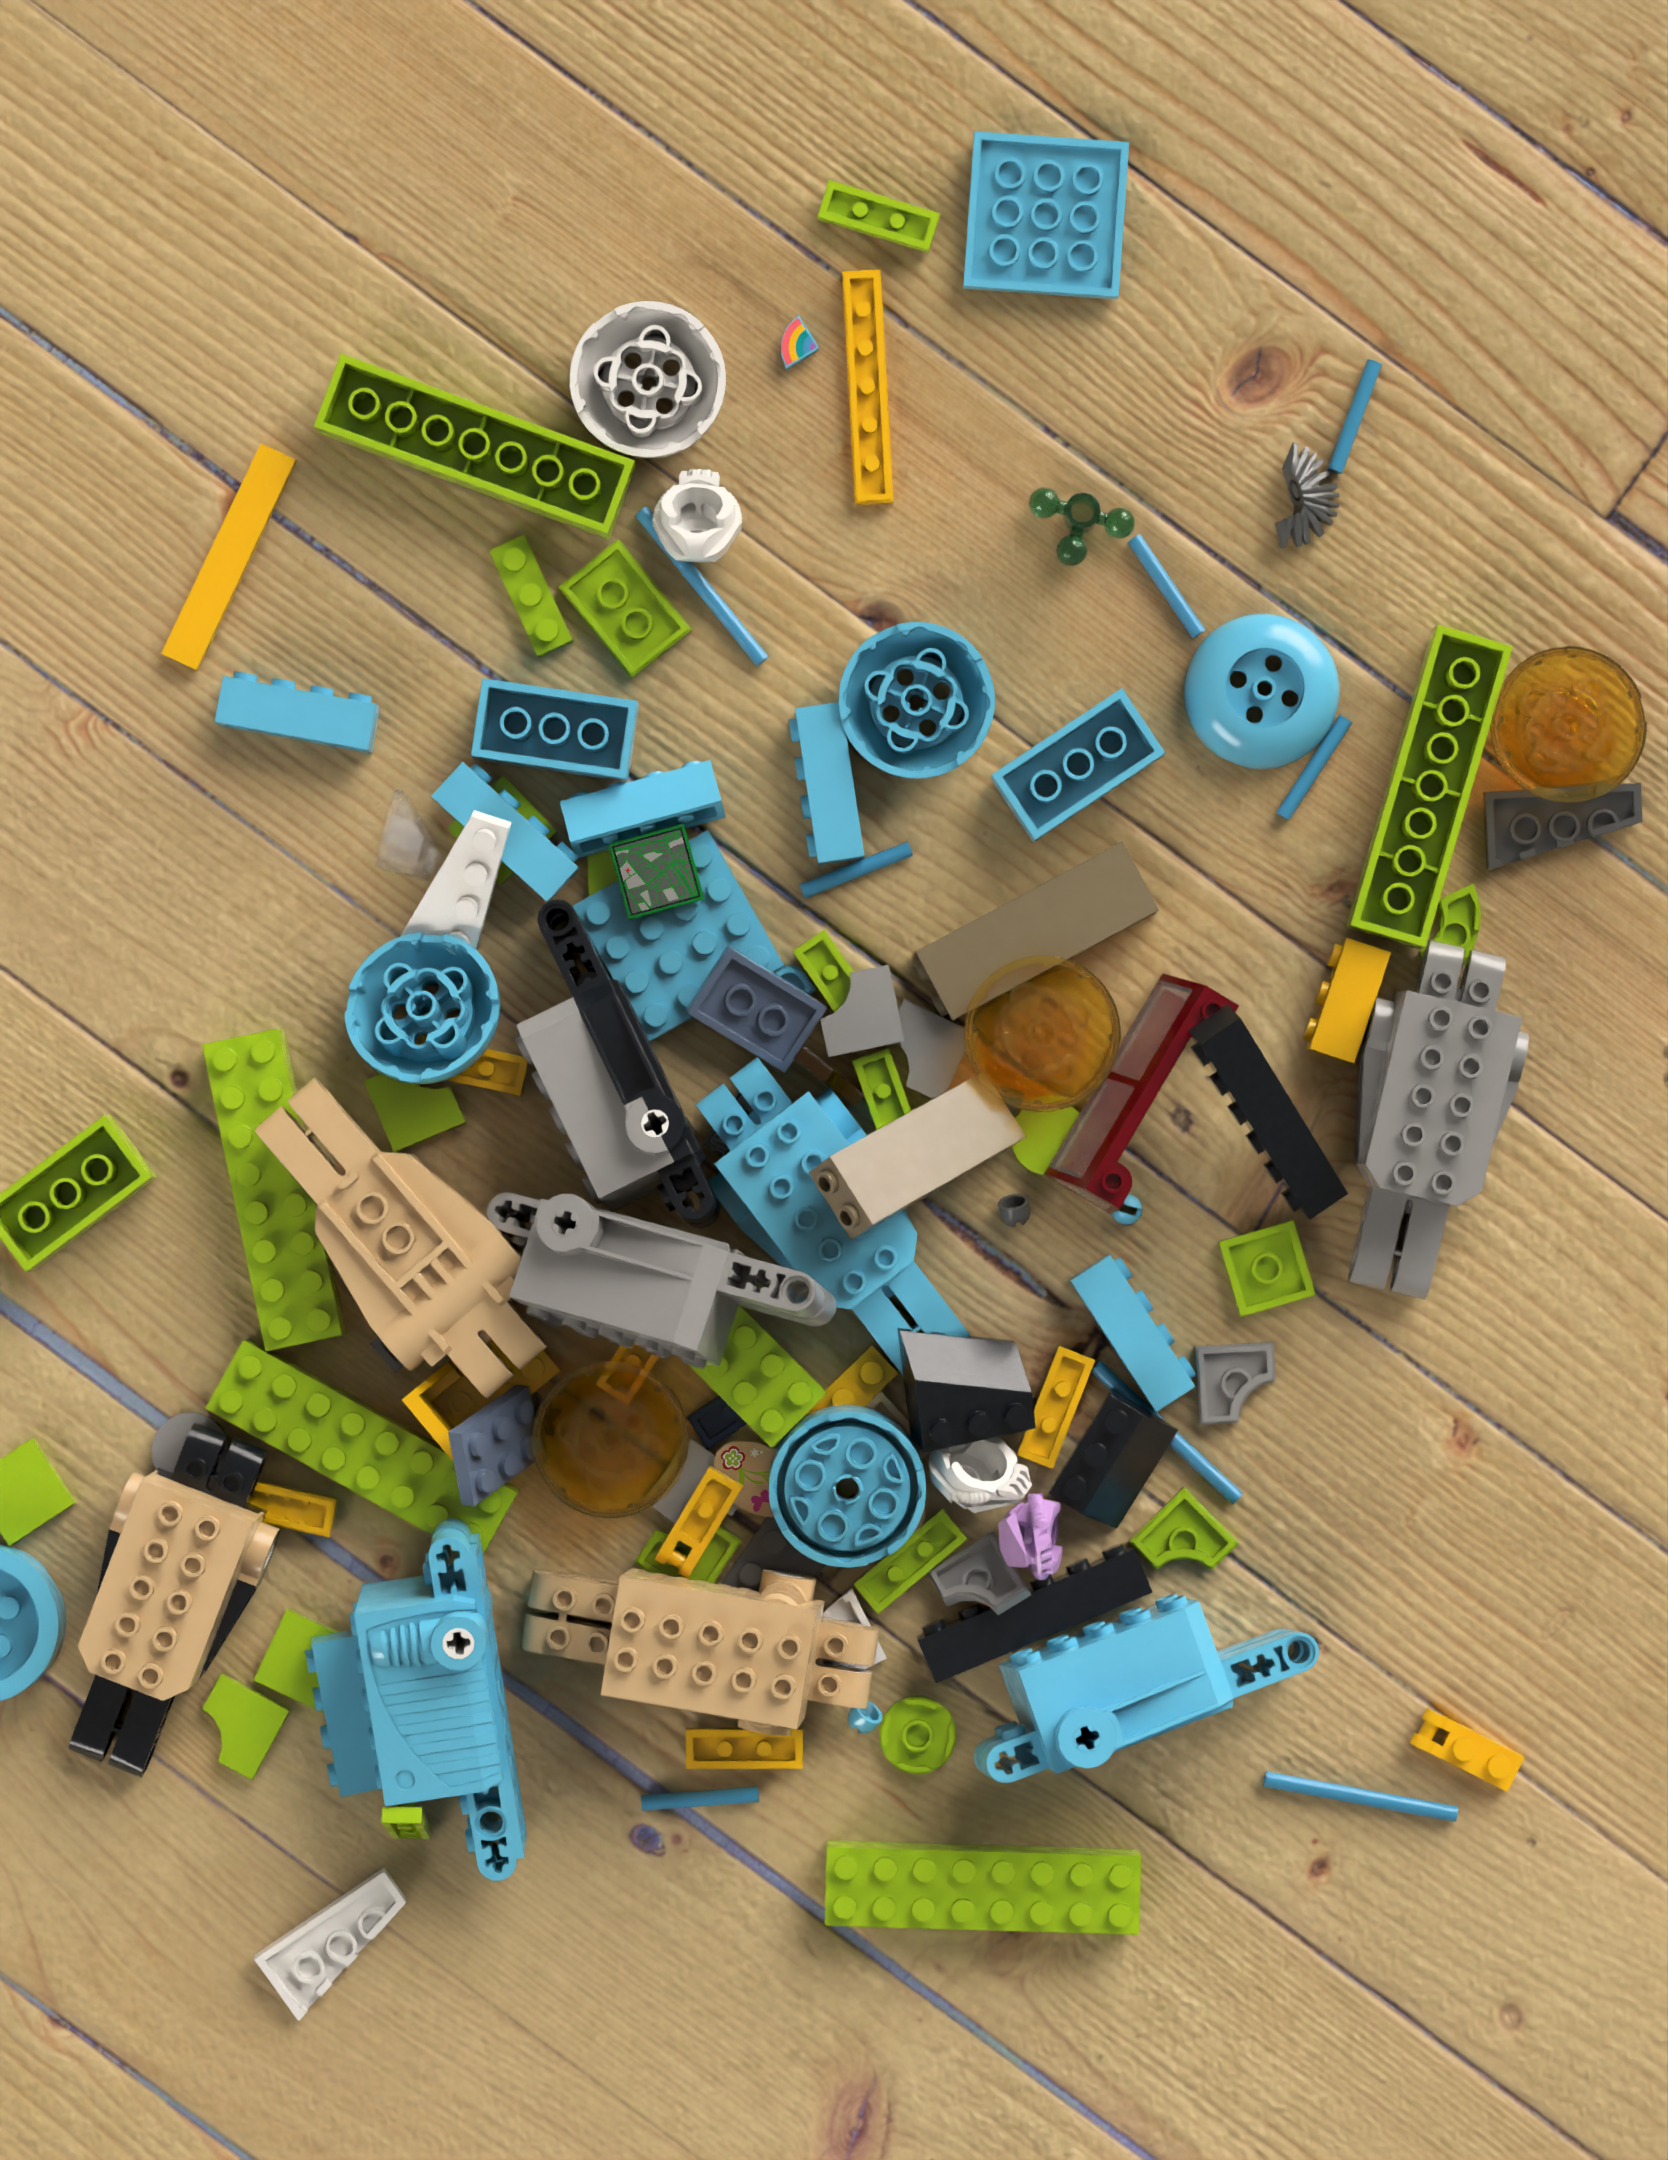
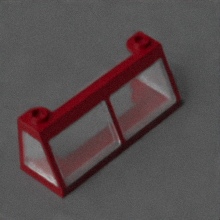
[1043,974,1239,1214]

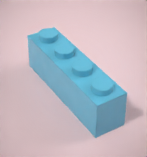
[215,671,380,754]
[789,702,864,865]
[560,760,726,858]
[431,762,580,902]
[1069,1254,1196,1412]
[305,1630,382,1797]

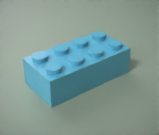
[471,678,639,782]
[990,688,1165,843]

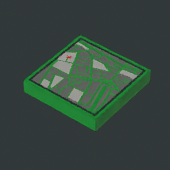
[608,824,705,920]

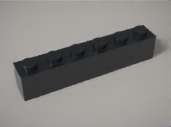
[1188,1004,1348,1220]
[917,1543,1153,1683]

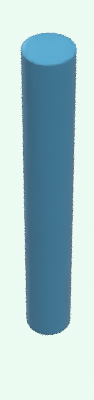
[1328,359,1382,474]
[1127,534,1205,638]
[1276,715,1352,821]
[799,841,913,899]
[641,1786,759,1811]

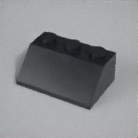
[1049,1389,1178,1529]

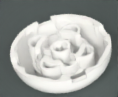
[570,301,726,459]

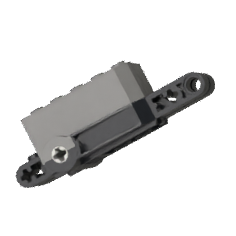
[515,899,720,1229]

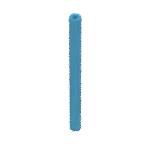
[635,506,769,666]
[1091,1360,1243,1504]
[1263,1771,1458,1822]

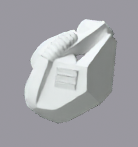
[652,469,743,562]
[929,1437,1032,1513]

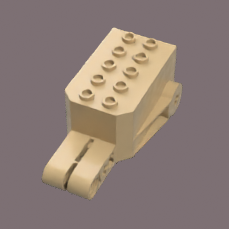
[254,1077,547,1398]

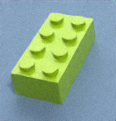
[0,1115,158,1272]
[689,1306,827,1448]

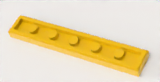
[842,269,894,505]
[161,443,297,671]

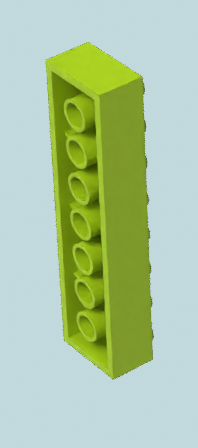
[314,353,637,540]
[1345,624,1513,949]
[202,1028,347,1352]
[205,1338,520,1556]
[825,1840,1141,1935]

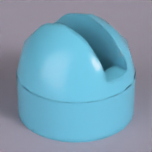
[1111,1194,1142,1225]
[848,1700,882,1734]

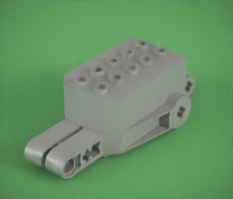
[1348,940,1529,1300]
[487,1192,837,1369]

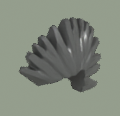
[1275,443,1339,548]

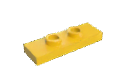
[250,1481,339,1538]

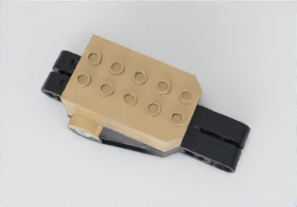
[69,1423,280,1778]

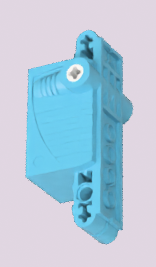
[350,1518,527,1881]

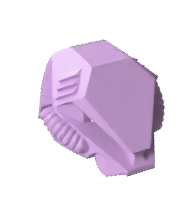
[998,1493,1063,1580]

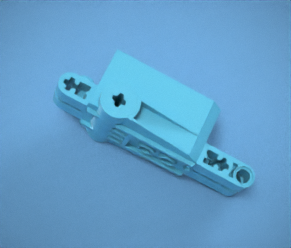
[695,1057,971,1375]
[973,1594,1319,1783]

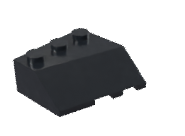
[897,1328,1036,1453]

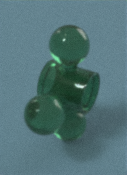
[1029,487,1135,566]

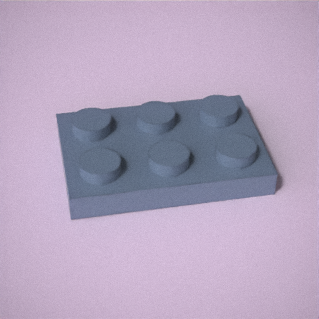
[686,945,827,1073]
[448,1385,541,1506]

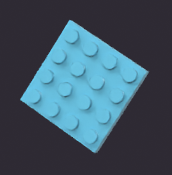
[963,131,1129,300]
[573,830,784,1041]

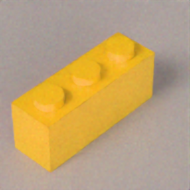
[1303,938,1391,1064]

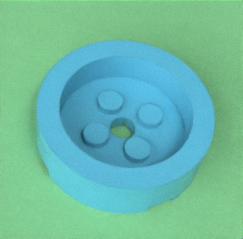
[769,1404,926,1568]
[0,1544,66,1701]

